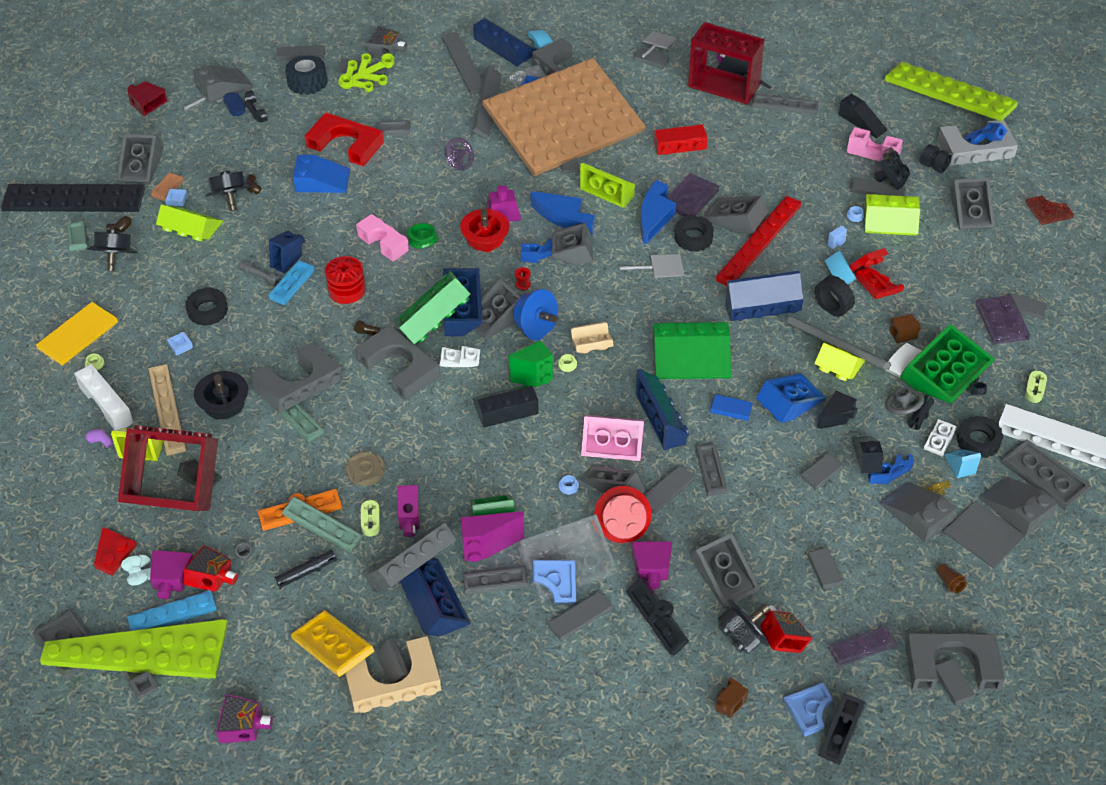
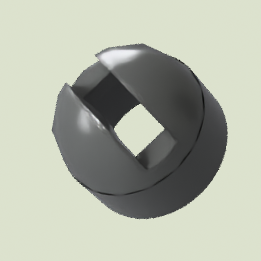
[235,542,252,561]

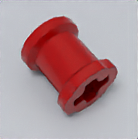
[515,267,531,291]

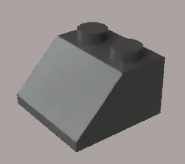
[552,223,593,265]

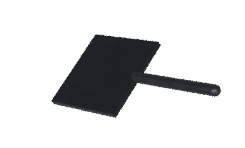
[717,56,771,89]

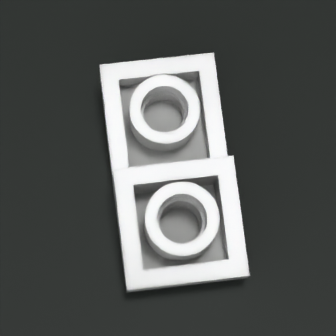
[885,343,922,378]
[439,346,480,367]
[924,419,957,456]

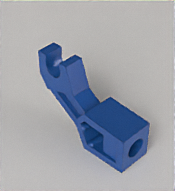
[964,122,1007,145]
[521,239,552,263]
[868,454,914,484]

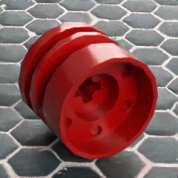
[325,256,366,304]

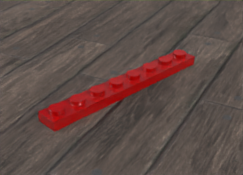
[716,196,802,286]

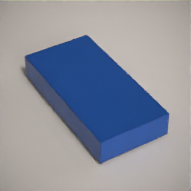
[710,394,753,421]

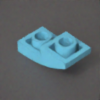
[528,30,552,49]
[825,250,857,285]

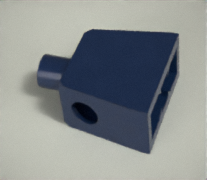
[269,231,305,274]

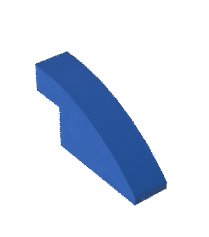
[641,180,676,244]
[531,191,595,235]

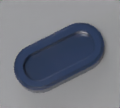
[223,92,246,116]

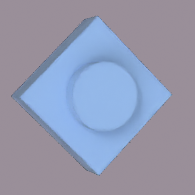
[165,189,188,206]
[827,226,847,249]
[167,332,193,356]

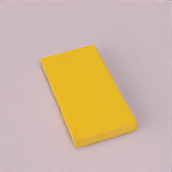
[36,302,118,366]
[291,610,374,677]

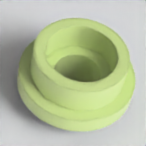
[85,354,104,370]
[558,354,577,372]

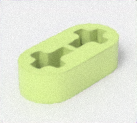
[1025,371,1047,403]
[361,500,380,536]

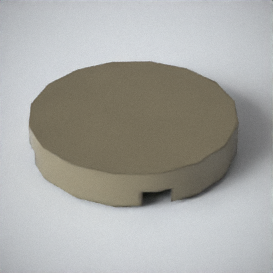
[345,451,385,486]

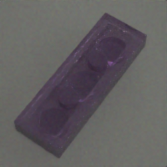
[828,626,897,667]

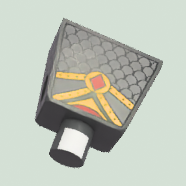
[367,26,407,56]

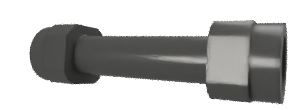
[240,261,281,286]

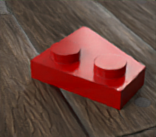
[855,267,905,299]

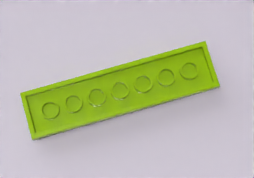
[885,62,1018,121]

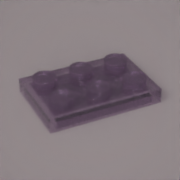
[667,173,719,217]
[975,295,1030,344]

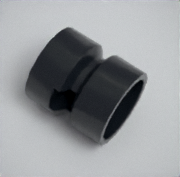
[920,144,952,173]

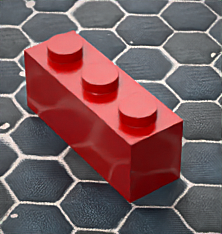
[654,124,708,155]

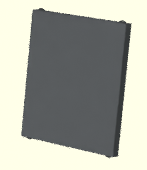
[943,501,1025,568]

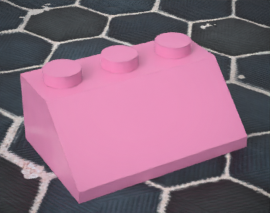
[581,415,644,461]

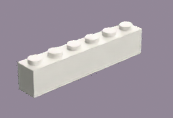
[999,404,1106,469]

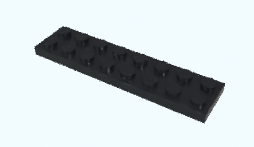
[1,184,145,212]

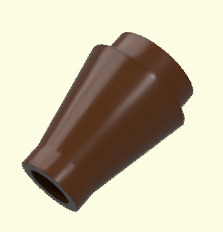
[936,564,967,594]

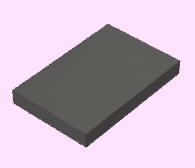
[33,610,90,679]

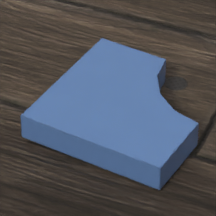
[532,560,576,603]
[783,683,834,737]

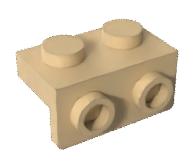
[571,322,613,353]

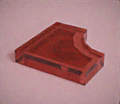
[1025,195,1074,225]

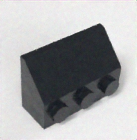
[472,385,539,428]

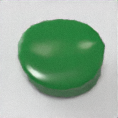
[407,223,439,249]

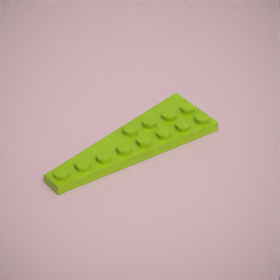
[40,620,228,678]

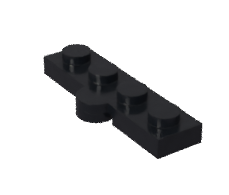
[626,577,689,655]

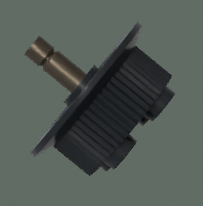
[194,371,248,420]
[717,599,770,654]

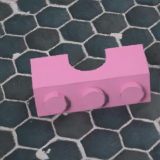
[847,127,903,161]
[356,214,409,261]

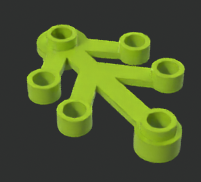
[338,53,395,92]

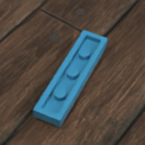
[127,591,217,631]

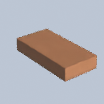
[151,173,184,202]

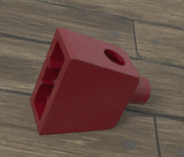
[127,81,168,116]

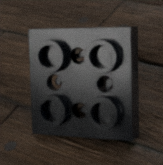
[874,147,910,190]

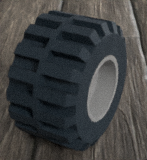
[285,55,328,95]

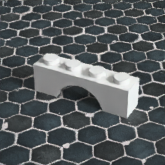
[74,364,134,430]

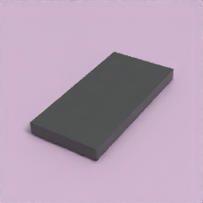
[1001,439,1091,510]

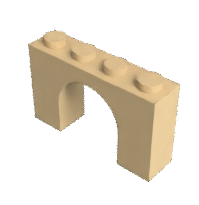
[345,636,441,713]

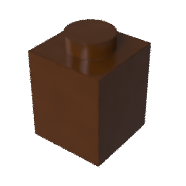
[889,314,921,343]

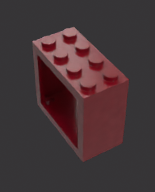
[688,22,765,105]
[118,425,218,511]

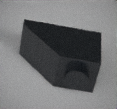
[817,391,858,429]

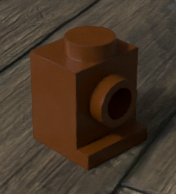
[714,678,749,718]

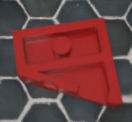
[849,248,889,273]
[94,527,137,576]

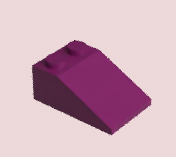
[461,511,524,562]

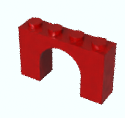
[305,112,384,167]

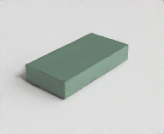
[67,221,88,251]

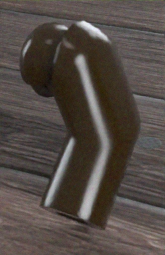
[245,174,261,194]
[106,216,132,232]
[354,321,380,336]

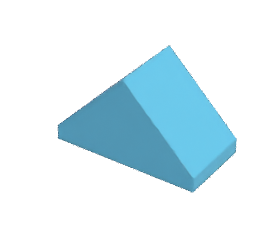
[944,449,981,478]

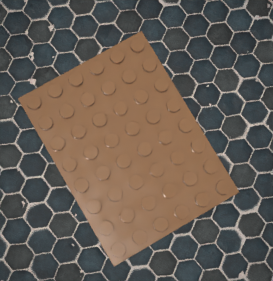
[482,58,646,176]

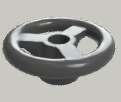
[886,387,924,415]

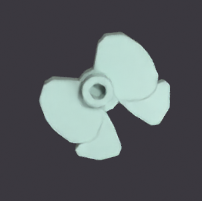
[121,554,151,585]

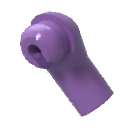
[85,429,114,448]

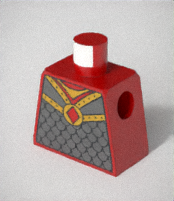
[184,546,238,592]
[760,606,813,653]

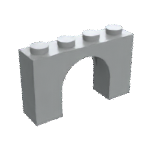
[937,120,1018,166]

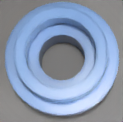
[847,206,865,222]
[559,475,579,494]

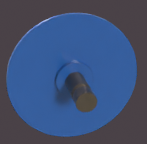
[514,289,558,341]

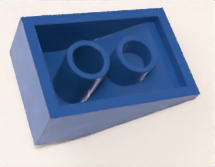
[293,154,350,193]
[756,373,827,423]

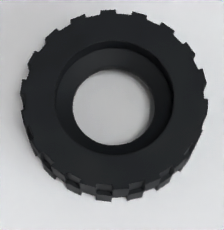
[675,215,714,252]
[814,275,855,317]
[185,287,228,326]
[957,416,1003,458]

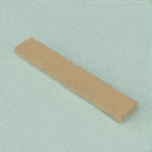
[148,364,186,456]

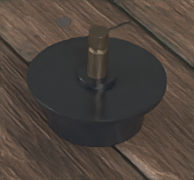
[205,171,253,211]
[86,229,138,271]

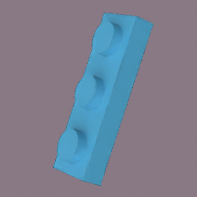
[269,260,315,305]

